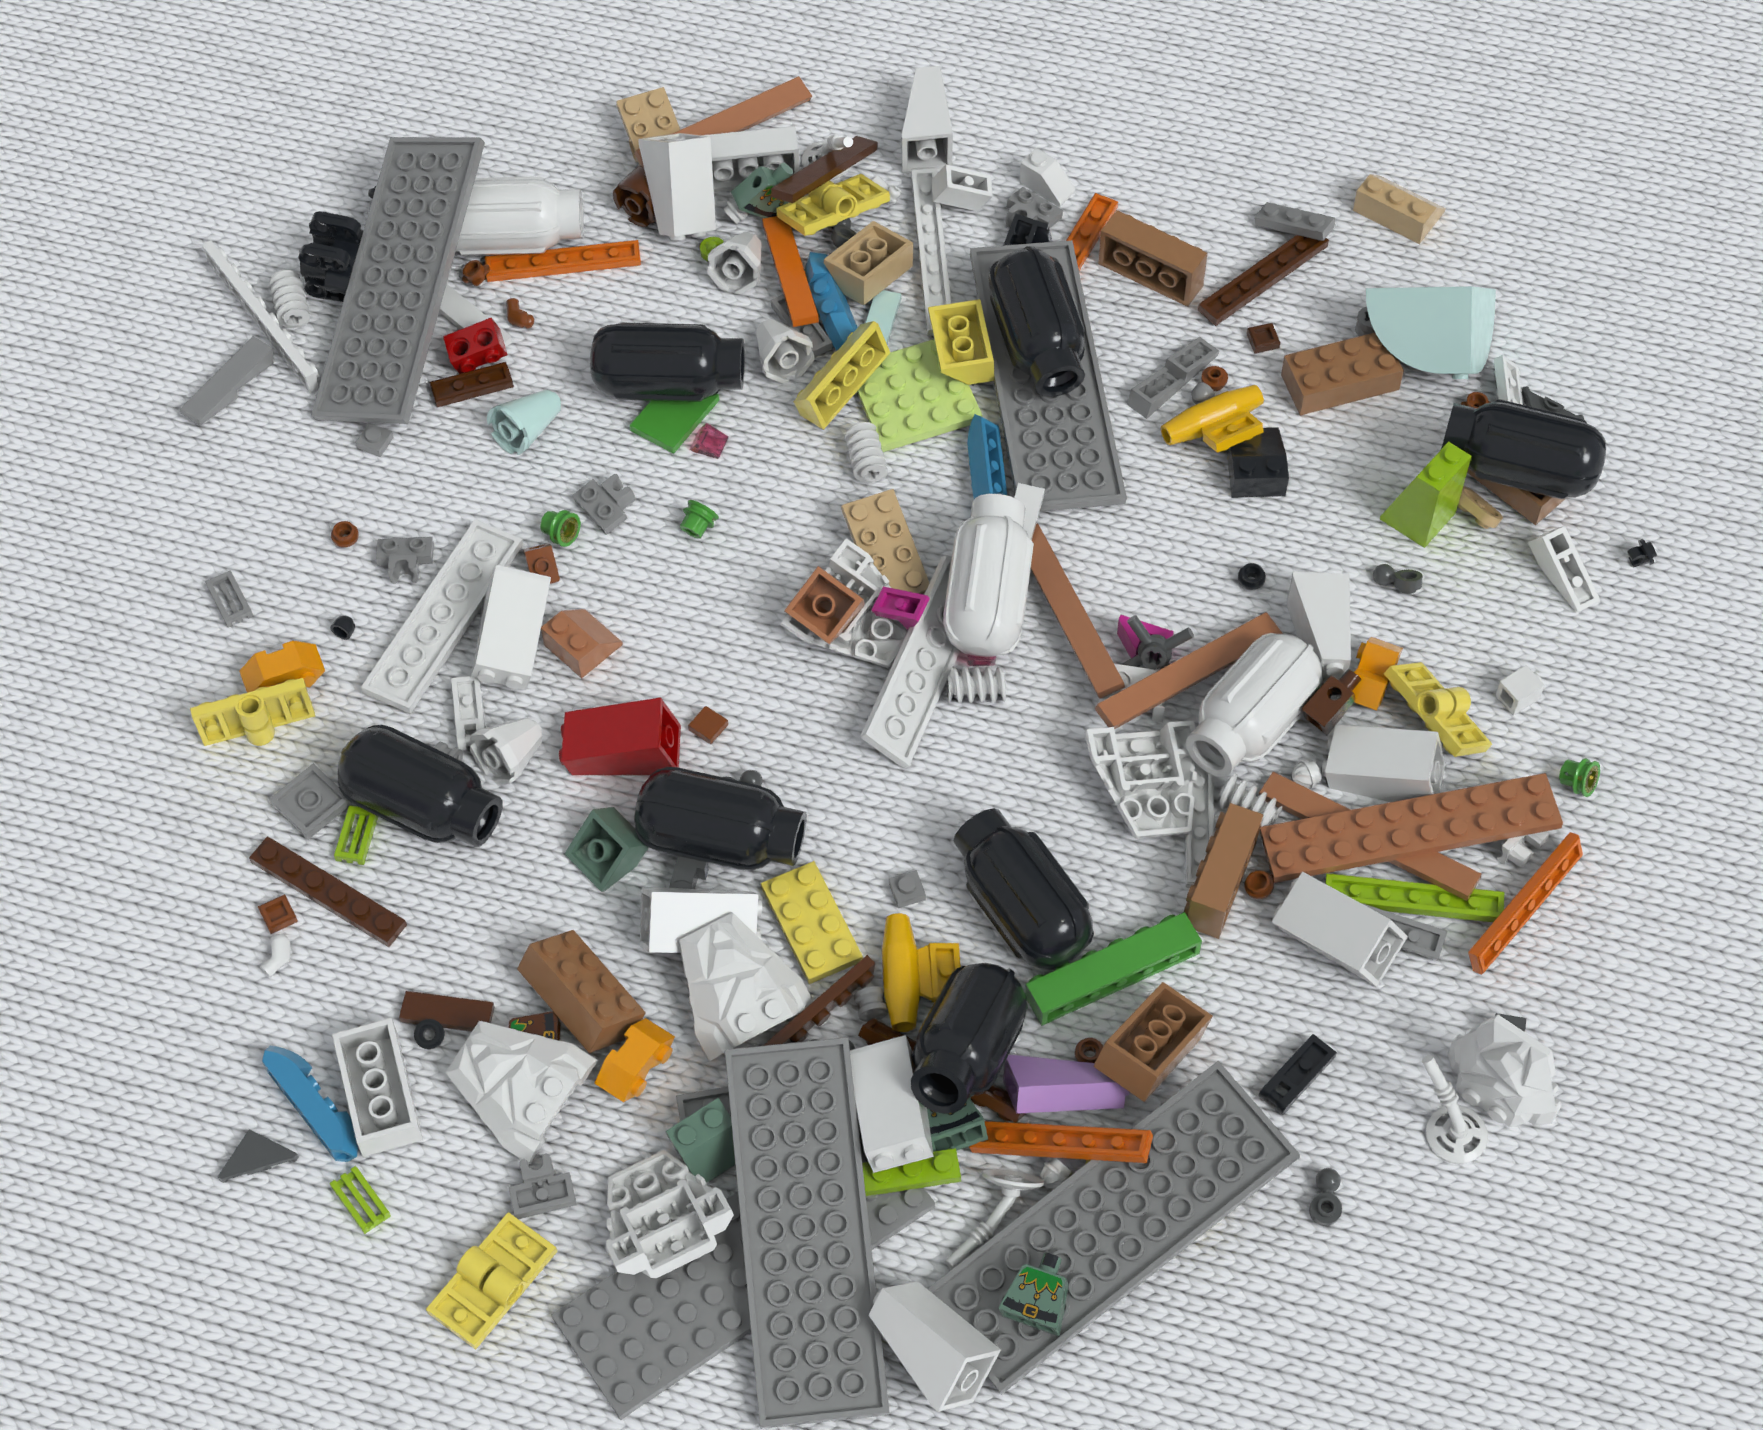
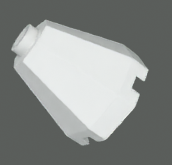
[707,232,762,294]
[756,318,815,384]
[470,718,542,785]

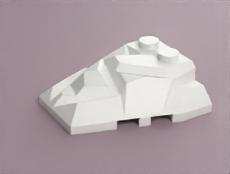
[781,538,908,668]
[1085,720,1197,839]
[679,912,813,1061]
[1448,1015,1561,1127]
[445,1021,598,1165]
[606,1150,734,1278]

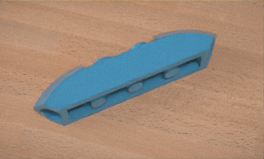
[804,252,858,351]
[967,414,1007,499]
[262,1046,358,1162]

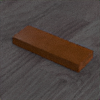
[430,362,514,408]
[399,991,495,1032]

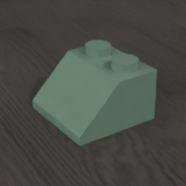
[565,807,648,892]
[666,1098,735,1183]

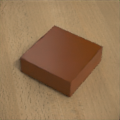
[688,706,728,744]
[258,894,298,934]

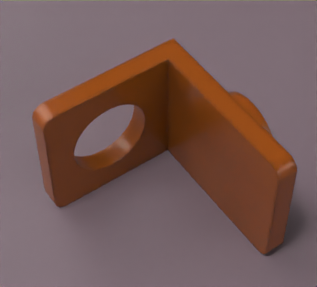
[523,543,560,584]

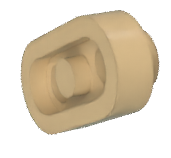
[1458,486,1503,529]

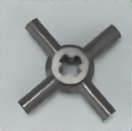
[1120,615,1194,670]

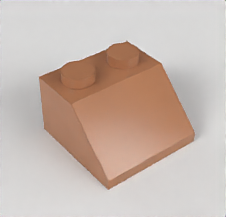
[784,566,865,645]
[541,609,623,679]

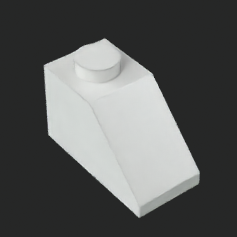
[1020,148,1075,207]

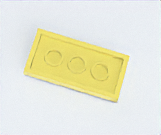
[761,861,863,984]

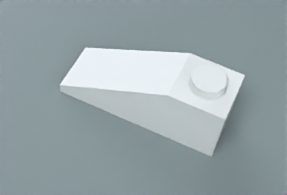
[1528,526,1601,613]

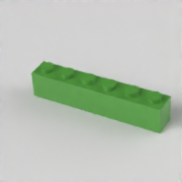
[1025,912,1202,1026]

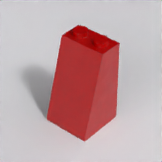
[559,697,681,775]

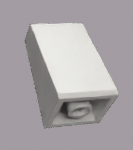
[902,66,953,173]
[638,133,716,240]
[471,564,551,690]
[1287,571,1351,686]
[1322,725,1446,802]
[1272,871,1408,987]
[639,887,762,953]
[850,1035,934,1173]
[869,1282,1001,1412]

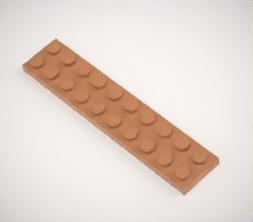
[1260,773,1563,883]

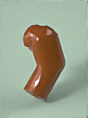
[506,298,534,329]

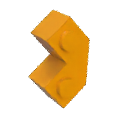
[1352,637,1403,711]
[239,640,325,693]
[594,1018,675,1103]

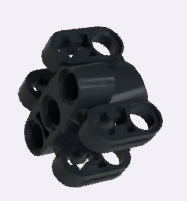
[298,211,364,302]

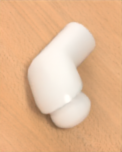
[872,176,901,204]
[260,934,290,977]

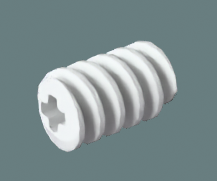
[269,270,311,328]
[845,422,888,483]
[948,667,1006,703]
[1217,773,1283,827]

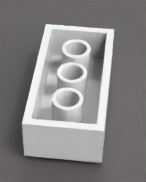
[701,126,800,192]
[332,1018,423,1157]

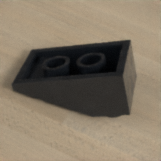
[1227,427,1289,498]

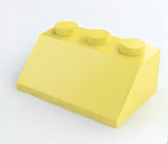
[928,299,994,385]

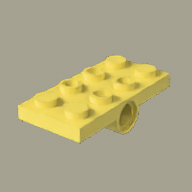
[776,174,890,236]
[1384,662,1492,757]
[190,678,315,746]
[426,1212,558,1350]

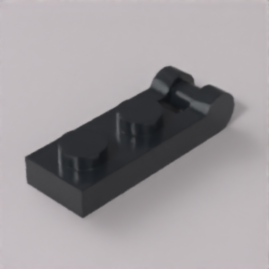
[1258,1034,1337,1115]

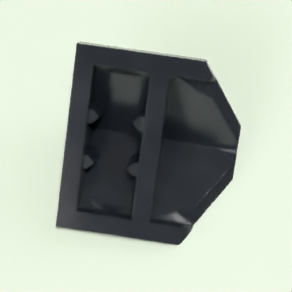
[1003,213,1053,246]

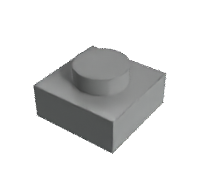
[356,423,394,457]
[889,870,926,908]

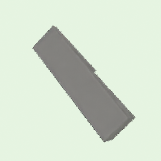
[180,336,274,426]
[1127,337,1219,419]

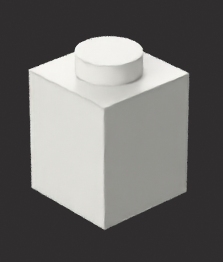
[1495,665,1545,716]

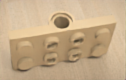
[616,87,680,166]
[841,489,929,594]

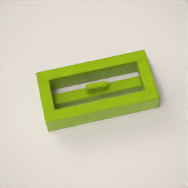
[334,805,378,865]
[329,1166,391,1234]

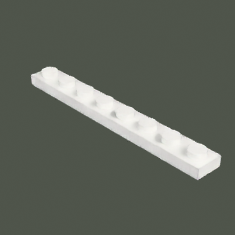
[911,168,951,336]
[202,240,319,394]

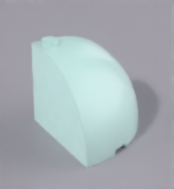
[1366,286,1496,379]

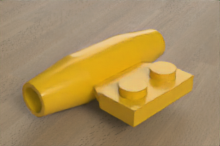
[1161,385,1264,453]
[882,913,961,1032]

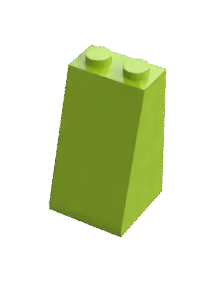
[1380,441,1472,548]

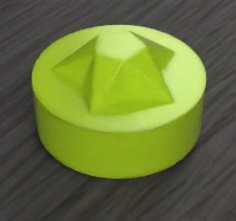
[700,237,724,262]

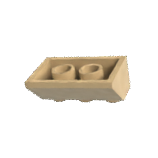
[1353,174,1446,244]
[824,221,913,305]

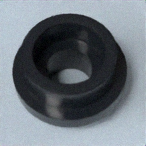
[1238,563,1266,590]
[414,1019,445,1050]

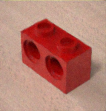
[443,317,508,374]

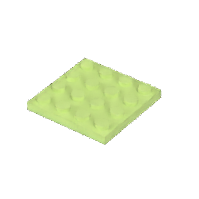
[857,339,983,452]

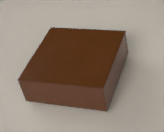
[1246,323,1280,354]

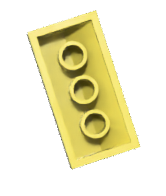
[793,321,890,430]

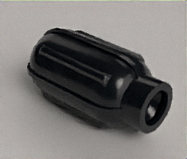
[988,246,1085,397]
[590,322,745,402]
[1441,399,1606,499]
[338,725,503,847]
[634,767,807,871]
[953,808,1094,970]
[911,963,1028,1114]

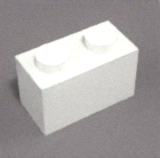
[932,164,993,212]

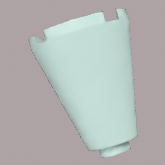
[487,390,561,455]

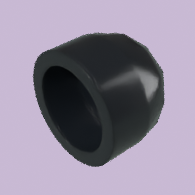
[330,615,355,640]

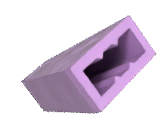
[1003,1055,1130,1114]

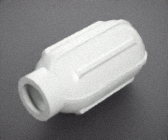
[455,176,584,256]
[943,494,1034,658]
[1186,633,1322,777]

